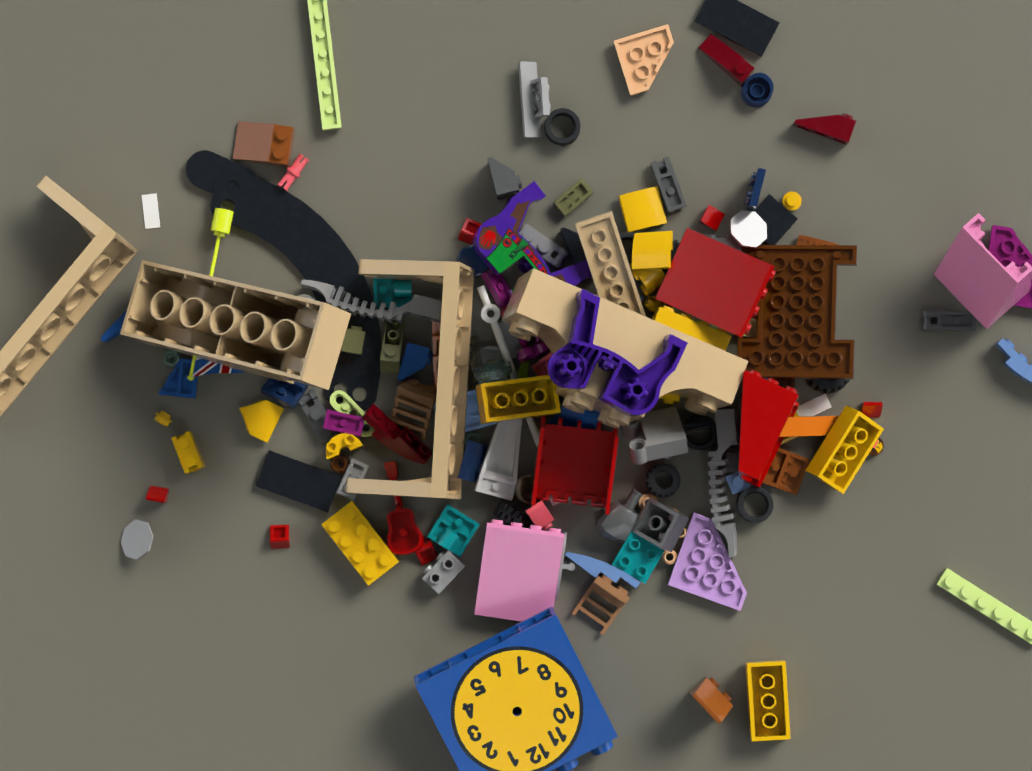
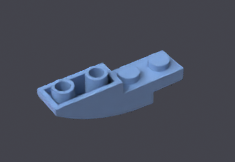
[994,338,1032,385]

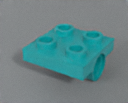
[373,278,412,310]
[427,504,480,557]
[612,531,665,584]

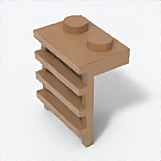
[390,378,437,439]
[571,575,630,635]

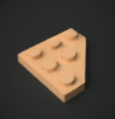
[613,24,674,96]

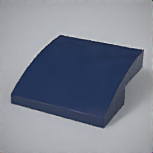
[261,378,309,410]
[458,440,488,483]

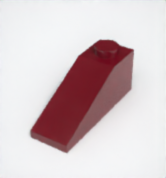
[698,34,755,86]
[793,113,856,145]

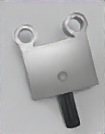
[622,406,710,465]

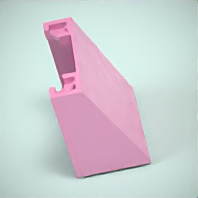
[934,213,1032,330]
[474,519,565,621]

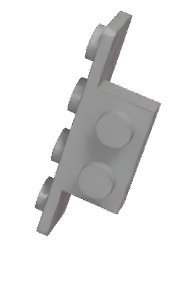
[518,61,551,138]

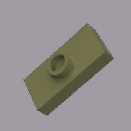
[552,178,594,217]

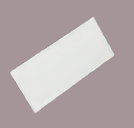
[142,193,160,229]
[796,394,832,417]

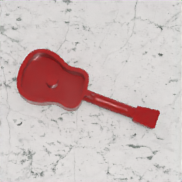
[384,461,424,555]

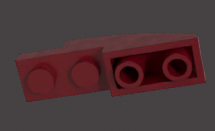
[362,403,433,465]

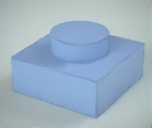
[725,471,750,495]

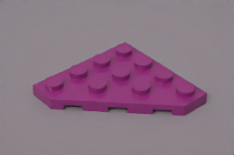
[988,225,1032,309]

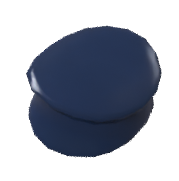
[741,73,774,108]
[457,245,489,277]

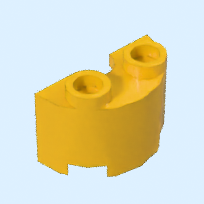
[630,263,666,296]
[326,433,364,460]

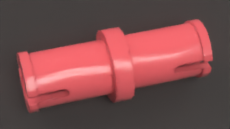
[277,154,309,191]

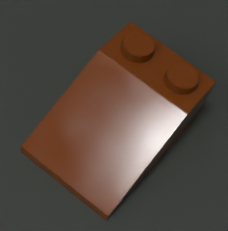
[233,121,295,167]
[689,676,733,724]

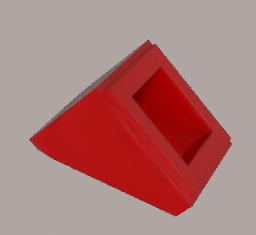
[699,205,725,231]
[458,218,481,245]
[861,402,883,418]
[146,486,169,503]
[270,525,290,549]
[415,537,438,566]

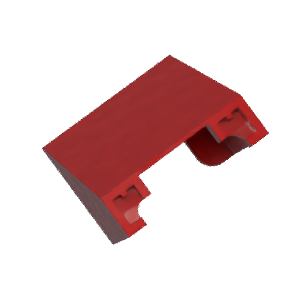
[655,228,776,338]
[739,369,799,488]

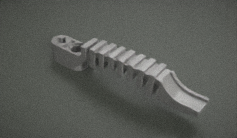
[301,279,442,324]
[708,409,740,558]

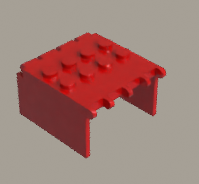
[531,415,619,515]

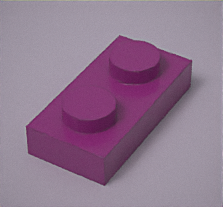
[481,270,511,309]
[323,410,365,436]

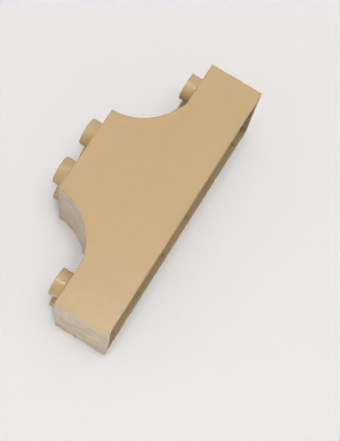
[120,260,351,390]
[501,268,748,429]

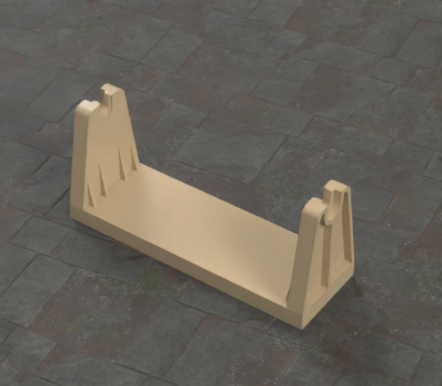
[0,175,138,418]
[345,259,475,499]

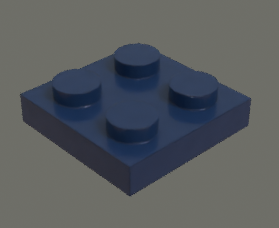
[744,168,766,211]

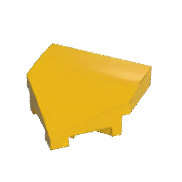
[239,400,284,443]

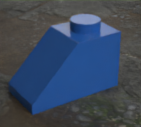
[397,343,433,381]

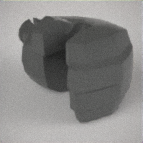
[595,488,643,543]

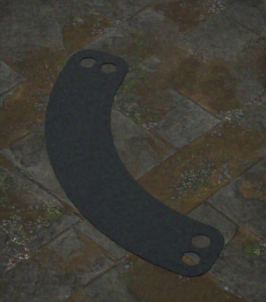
[210,170,381,411]

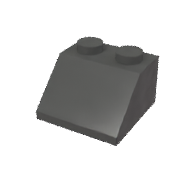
[487,157,522,200]
[632,497,689,552]

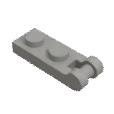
[519,223,570,269]

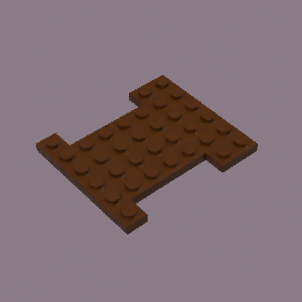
[737,245,857,379]

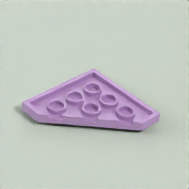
[668,512,747,611]

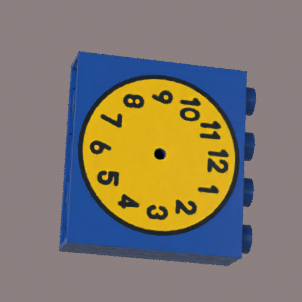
[414,607,618,771]

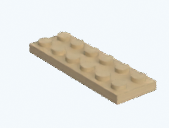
[575,211,646,317]

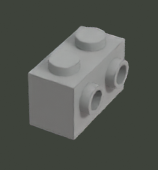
[422,550,465,594]

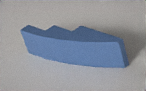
[565,552,641,588]

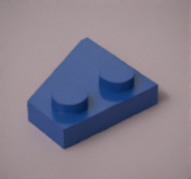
[158,358,199,399]

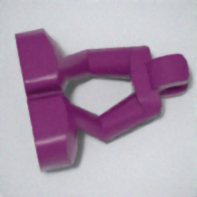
[516,336,551,363]

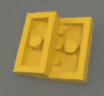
[618,186,667,232]
[632,231,673,270]

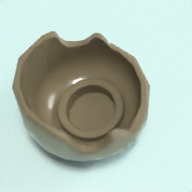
[515,474,537,504]

